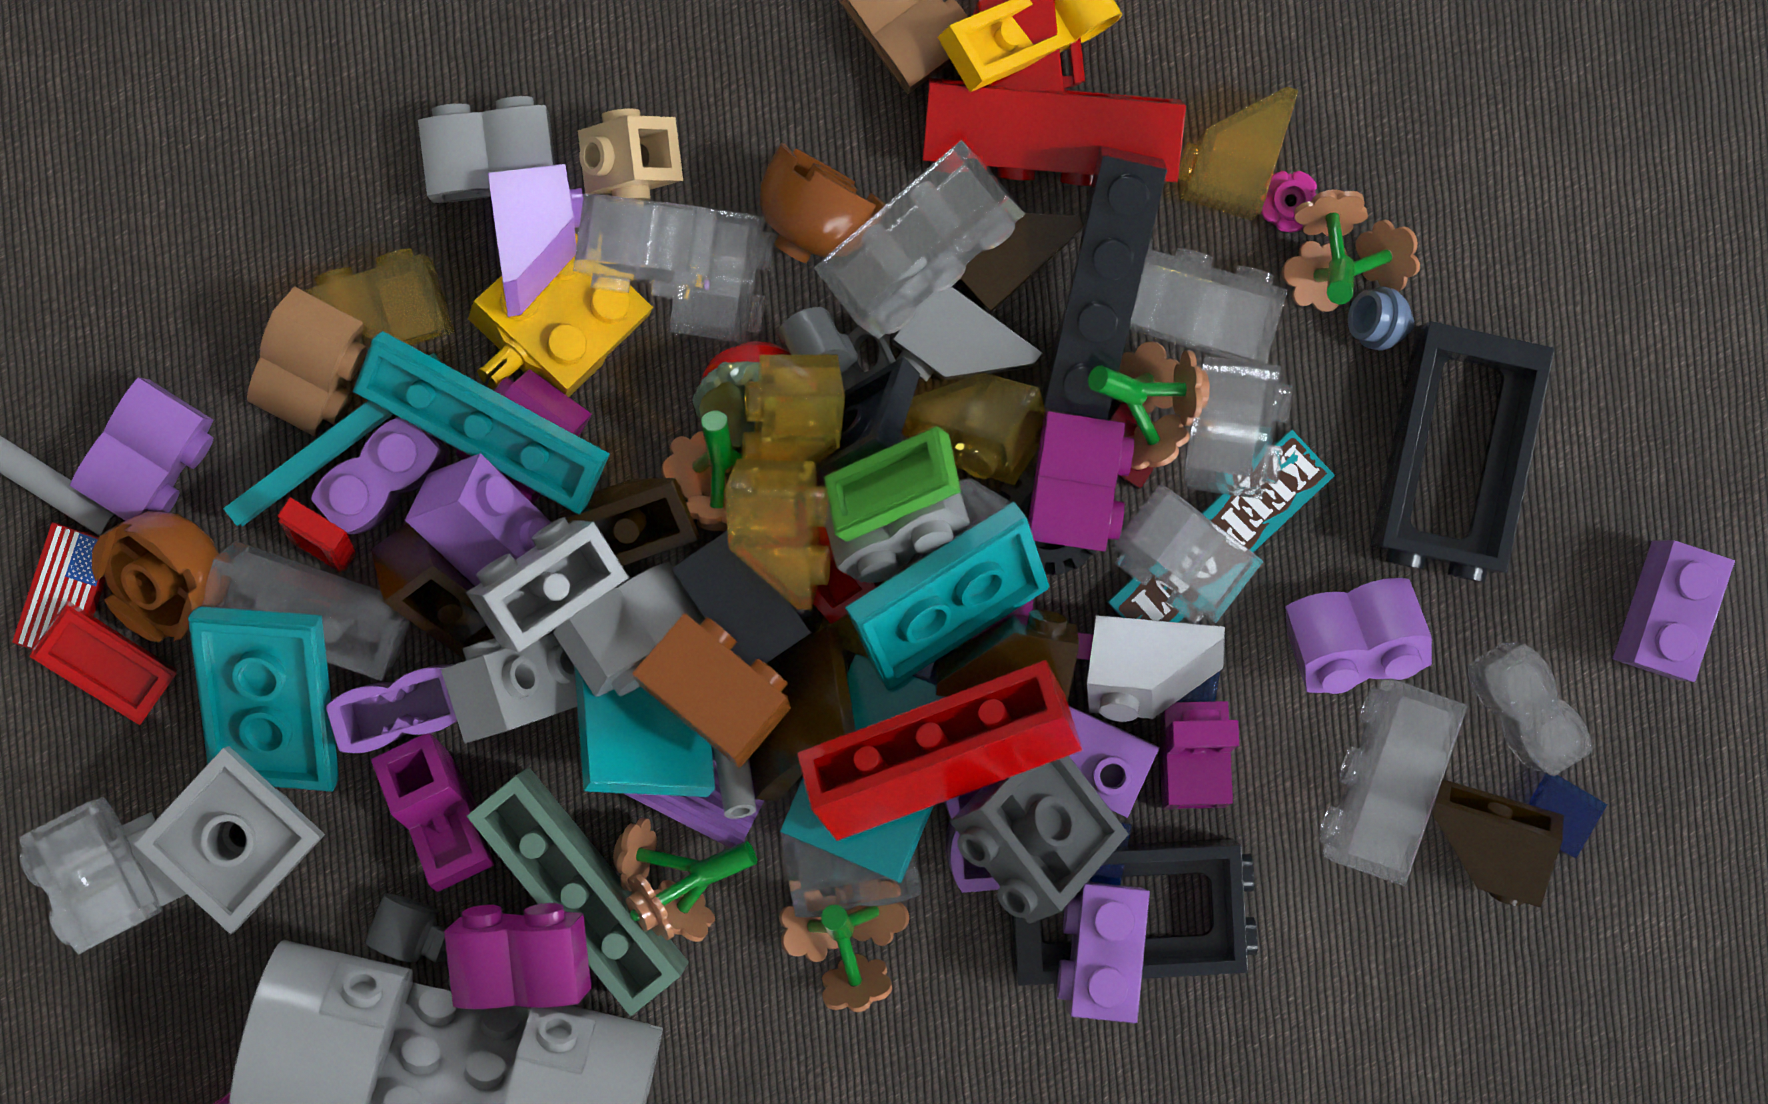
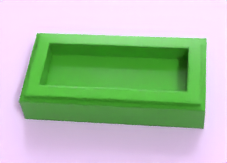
[824,426,961,542]

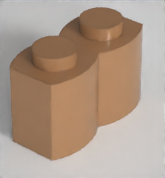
[838,0,968,94]
[247,287,367,437]

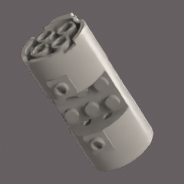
[229,940,663,1104]

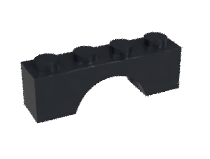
[1043,146,1168,420]

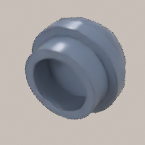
[1348,286,1414,351]

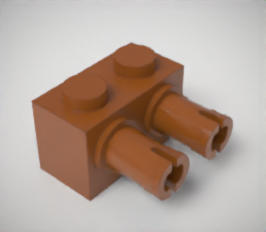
[632,613,791,769]

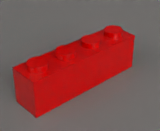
[923,78,1186,186]
[797,660,1083,841]

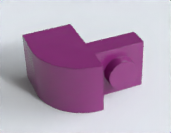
[1160,701,1240,810]
[371,733,495,892]

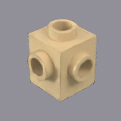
[578,109,683,204]

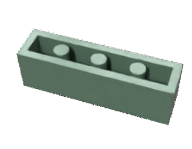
[467,767,689,1017]

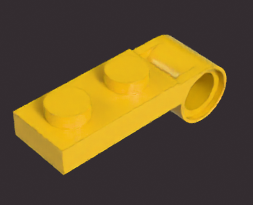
[937,0,1123,92]

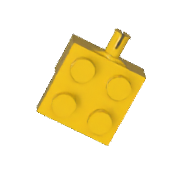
[468,233,653,397]

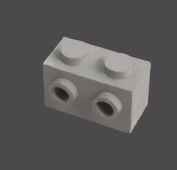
[466,517,629,652]
[441,633,577,743]

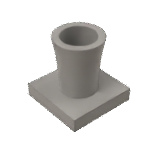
[134,746,325,934]

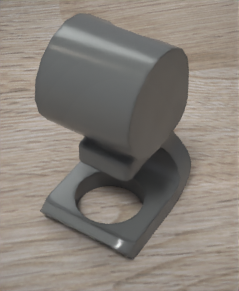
[777,307,896,396]
[364,893,451,987]

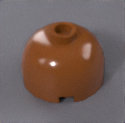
[760,143,890,263]
[92,512,224,642]

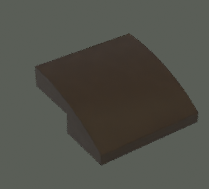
[749,627,856,802]

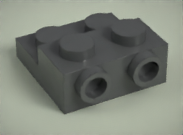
[950,756,1129,924]

